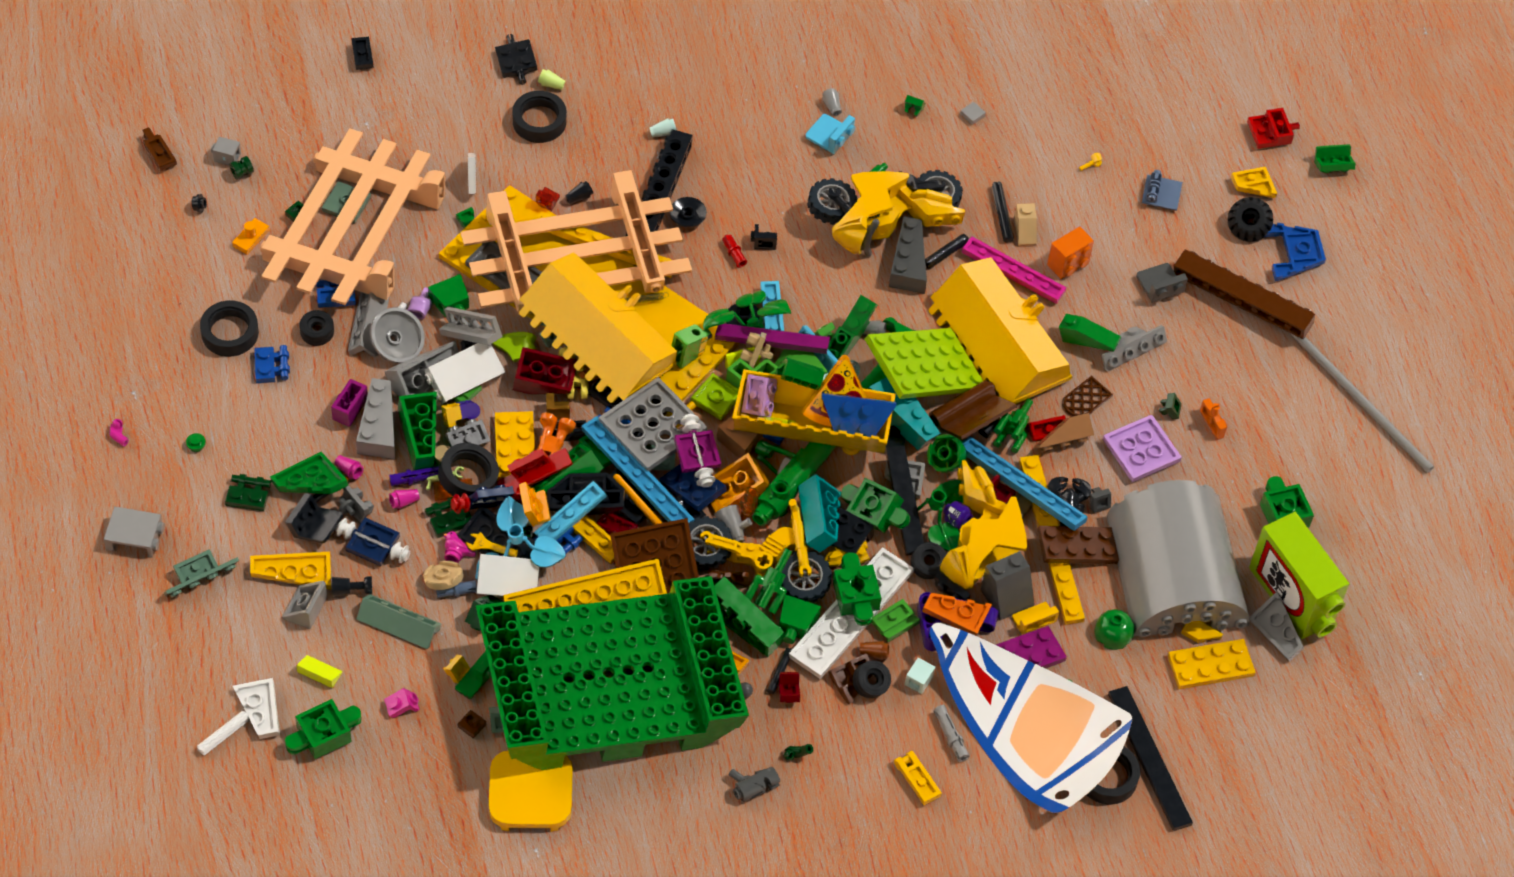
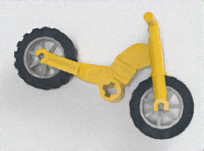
[689,499,832,603]

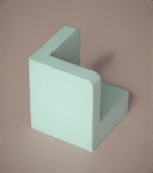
[905,658,935,694]

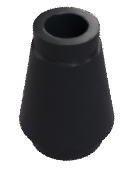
[565,181,593,205]

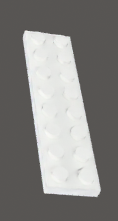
[789,547,914,679]

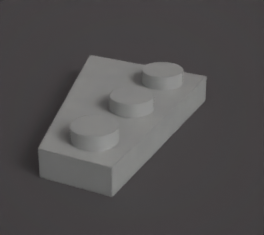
[1249,592,1304,661]

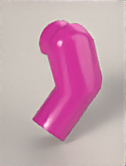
[109,419,129,447]

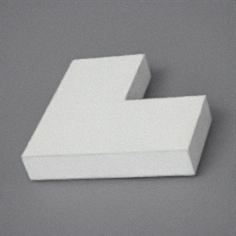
[468,153,476,194]

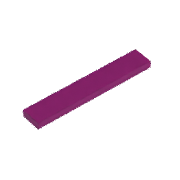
[715,324,830,354]

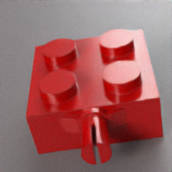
[1247,108,1300,149]

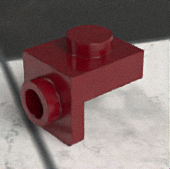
[990,474,1016,504]
[779,672,800,703]

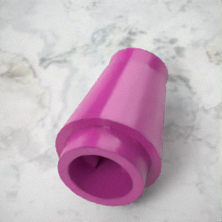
[334,455,364,479]
[389,489,420,509]

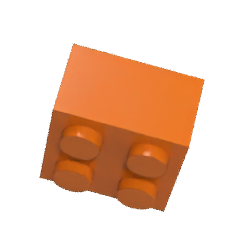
[1047,226,1094,279]

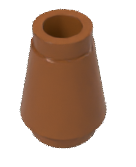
[860,641,890,660]

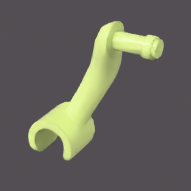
[426,466,465,490]

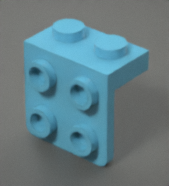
[805,114,856,154]

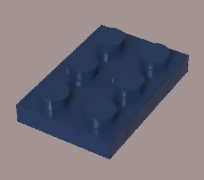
[659,464,727,512]

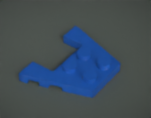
[1264,222,1326,281]

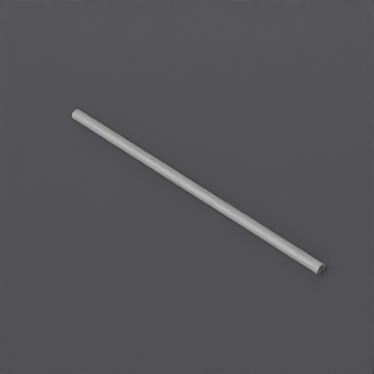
[1288,332,1434,473]

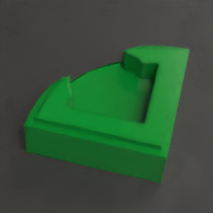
[456,207,474,229]

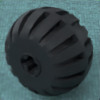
[1228,197,1274,242]

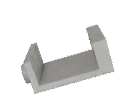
[104,506,165,558]

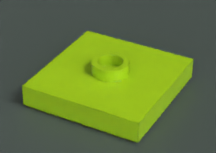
[690,373,739,420]

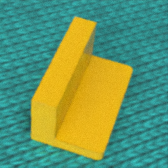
[1012,602,1059,635]

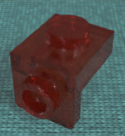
[536,187,560,211]

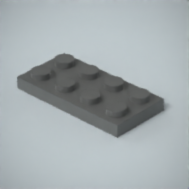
[465,241,542,289]

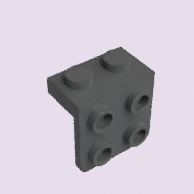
[1136,263,1188,302]

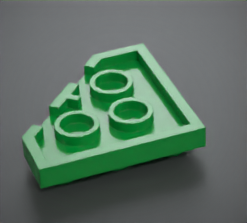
[270,451,349,494]

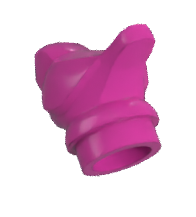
[443,531,476,563]

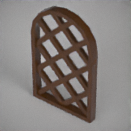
[1063,375,1113,416]

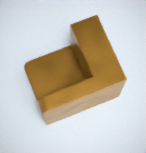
[546,393,570,420]

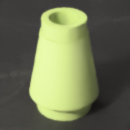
[538,69,566,90]

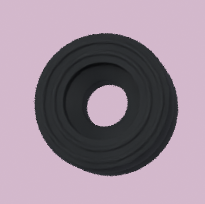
[299,310,334,346]
[910,542,947,579]
[853,660,891,698]

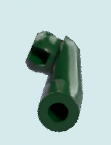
[783,744,813,761]

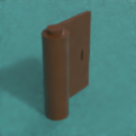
[929,380,1017,440]

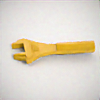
[466,532,518,557]

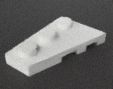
[233,678,280,739]

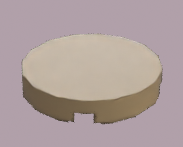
[423,561,463,590]

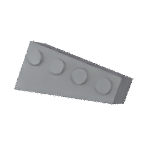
[356,378,395,459]

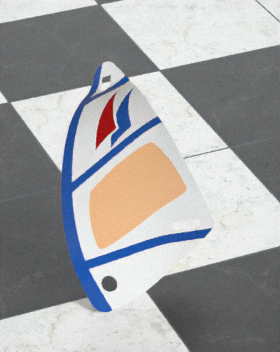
[930,623,1132,813]

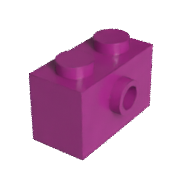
[331,379,368,427]

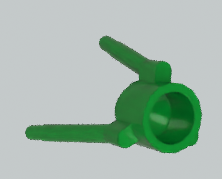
[755,440,795,476]

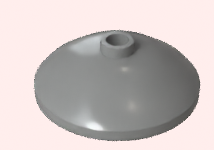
[370,307,425,363]

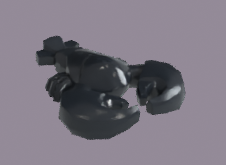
[1047,477,1091,526]

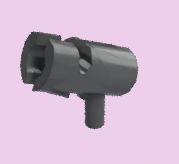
[729,767,780,802]

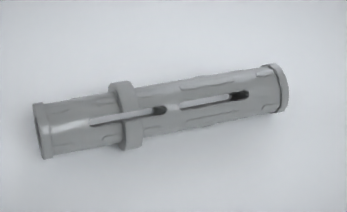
[933,705,970,762]

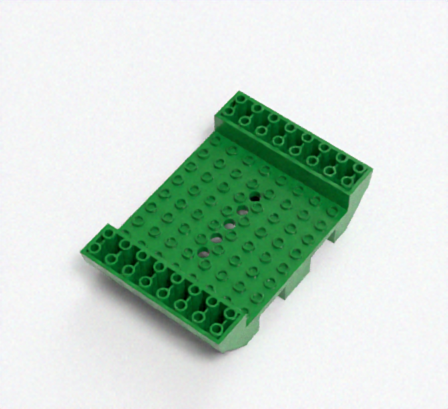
[476,576,749,770]

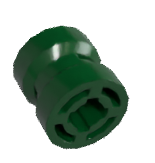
[229,156,254,180]

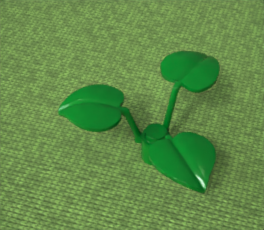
[703,290,791,331]
[917,480,963,551]

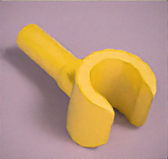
[1079,153,1102,171]

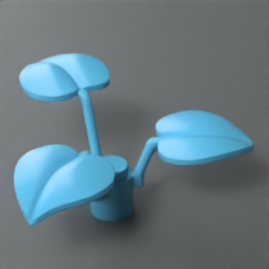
[475,496,566,580]

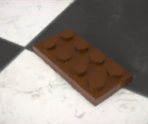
[1037,526,1119,564]

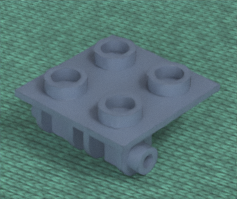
[1141,170,1183,211]

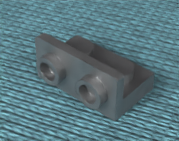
[444,419,490,447]

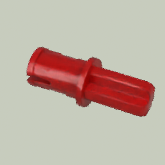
[722,234,747,268]

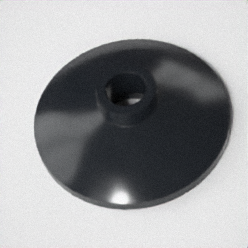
[670,197,707,227]

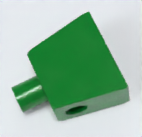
[428,274,469,318]
[779,595,821,644]

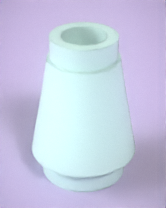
[649,118,677,138]

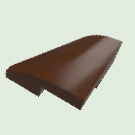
[709,570,750,587]
[828,653,872,704]

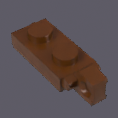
[142,127,177,172]

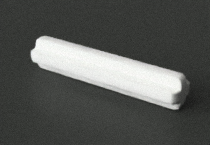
[197,711,249,755]

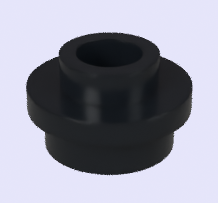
[191,194,207,213]

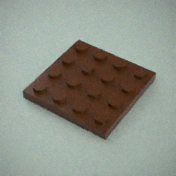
[610,518,699,594]

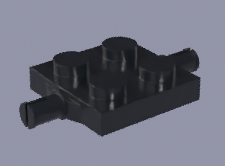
[495,34,538,85]

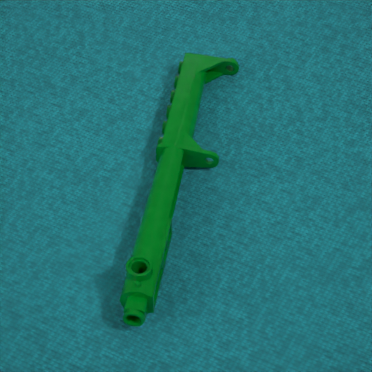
[752,317,916,526]

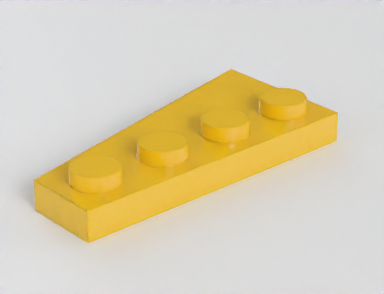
[250,552,331,590]

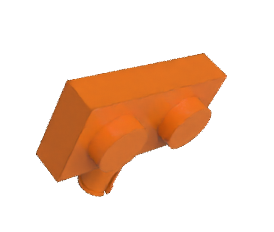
[1200,398,1227,440]

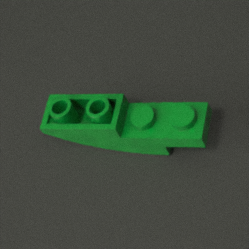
[828,295,878,360]

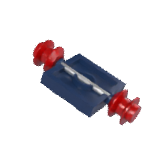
[451,485,523,514]

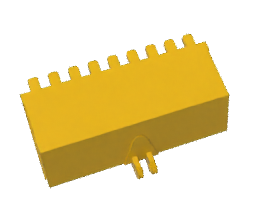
[519,252,677,403]
[929,257,1073,404]
[732,369,895,454]

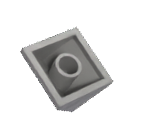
[282,581,327,629]

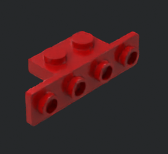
[497,448,573,491]

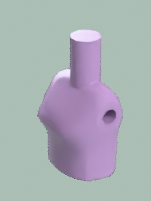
[407,287,432,319]

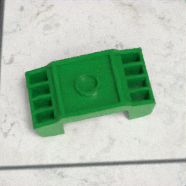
[775,357,825,390]

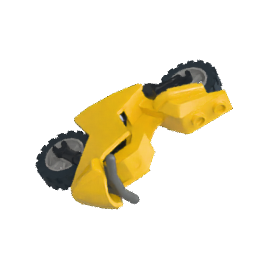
[807,170,965,257]

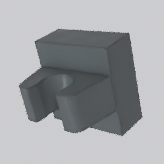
[1090,487,1111,513]

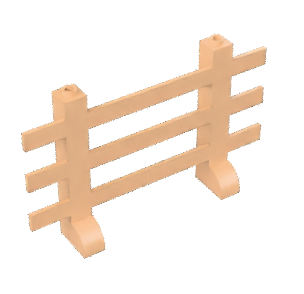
[260,128,445,305]
[461,170,692,315]

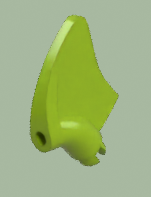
[492,332,537,363]

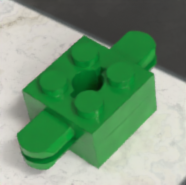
[1260,476,1314,528]
[841,478,910,534]
[833,553,882,626]
[285,699,362,759]

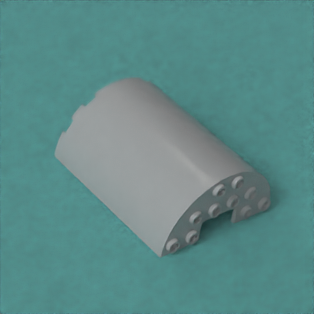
[1107,480,1250,637]

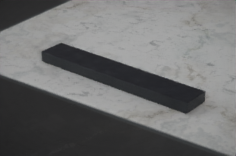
[885,446,924,556]

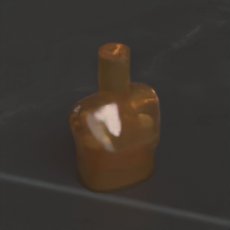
[739,487,759,521]

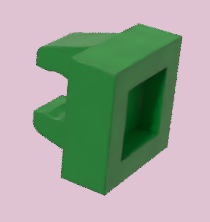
[905,95,926,117]

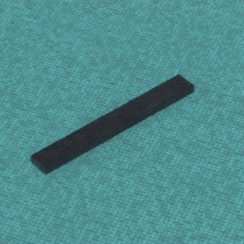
[1108,686,1193,831]

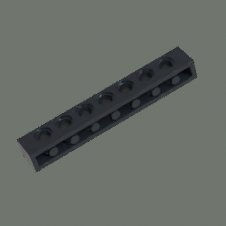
[626,129,693,236]

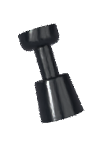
[332,576,372,597]

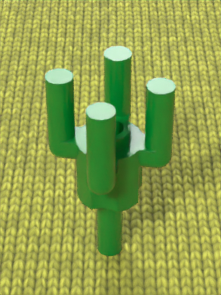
[993,399,1033,453]
[745,548,792,614]

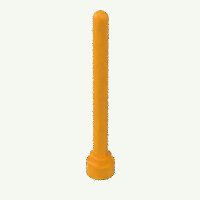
[613,474,663,525]

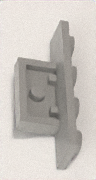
[1102,325,1167,371]

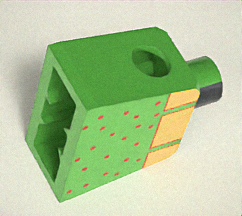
[671,324,712,369]

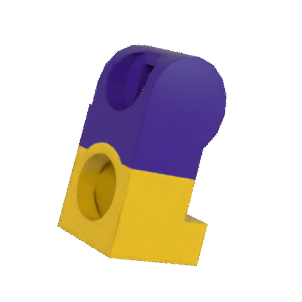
[441,400,480,427]

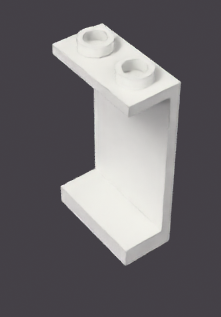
[424,343,505,404]

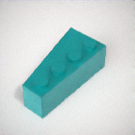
[868,377,941,450]
[798,474,841,553]

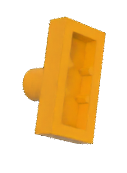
[232,218,270,255]

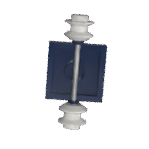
[335,517,410,566]

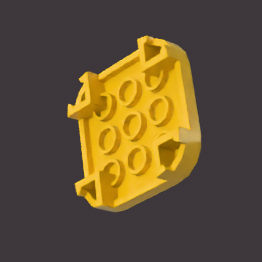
[489,751,573,832]

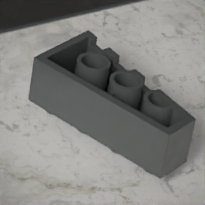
[889,216,927,294]

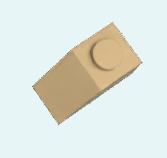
[1014,203,1037,246]

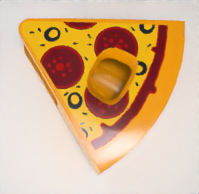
[802,355,867,427]

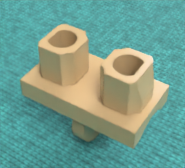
[740,332,773,368]

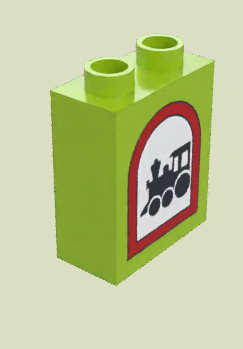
[1249,511,1350,640]

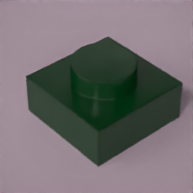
[285,200,304,222]

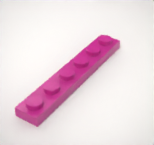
[962,237,1066,304]

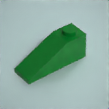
[1059,314,1121,352]

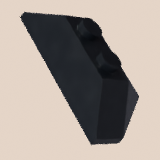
[547,473,625,515]

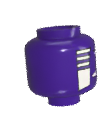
[943,501,973,529]

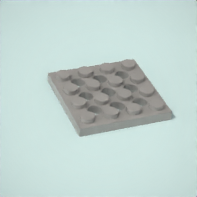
[599,377,707,471]

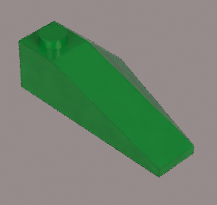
[530,443,604,495]

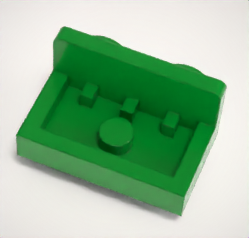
[1314,144,1356,173]

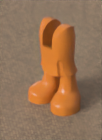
[537,412,576,455]

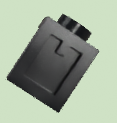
[751,224,777,250]

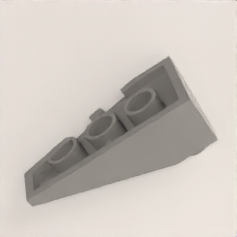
[384,341,459,396]

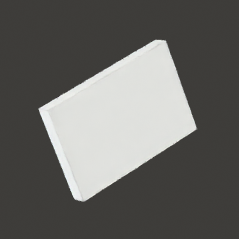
[476,554,539,597]

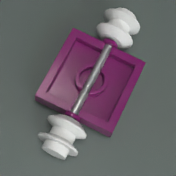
[674,414,721,488]

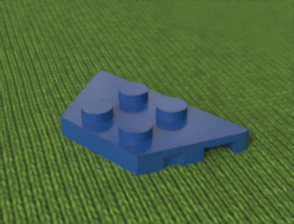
[821,393,897,437]

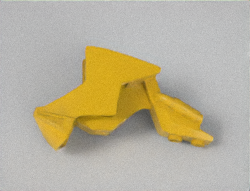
[940,460,1027,589]

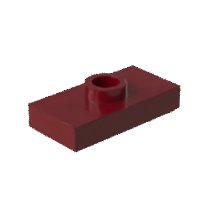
[596,513,638,535]

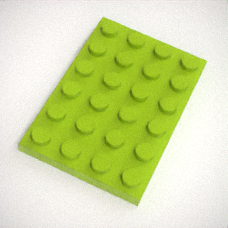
[864,328,983,399]

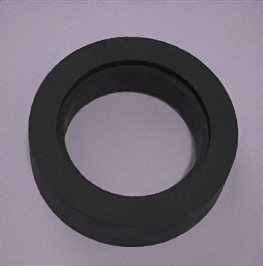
[512,91,567,143]
[200,300,259,357]
[438,443,499,498]
[1086,746,1140,805]

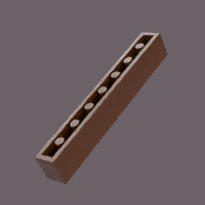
[1174,249,1315,339]

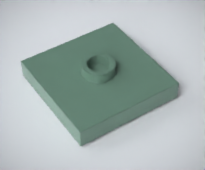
[322,181,371,224]

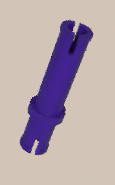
[389,466,439,487]

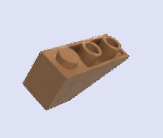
[1035,413,1094,451]

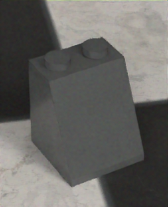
[981,551,1034,620]

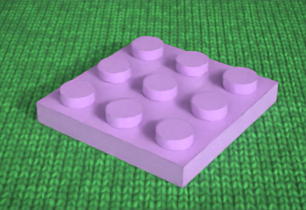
[1103,415,1182,482]

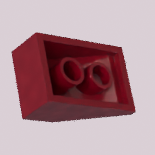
[512,347,577,395]

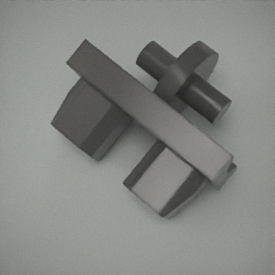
[339,486,374,524]

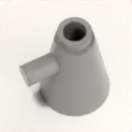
[714,505,752,543]

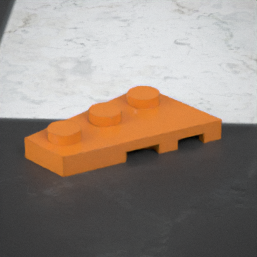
[922,593,992,636]

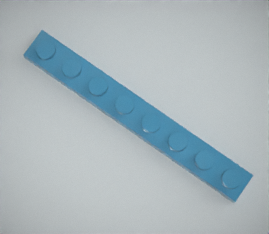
[582,416,694,522]
[962,436,1088,531]

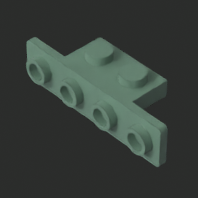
[164,549,239,597]

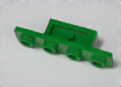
[455,650,491,699]

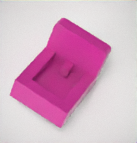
[384,688,419,719]

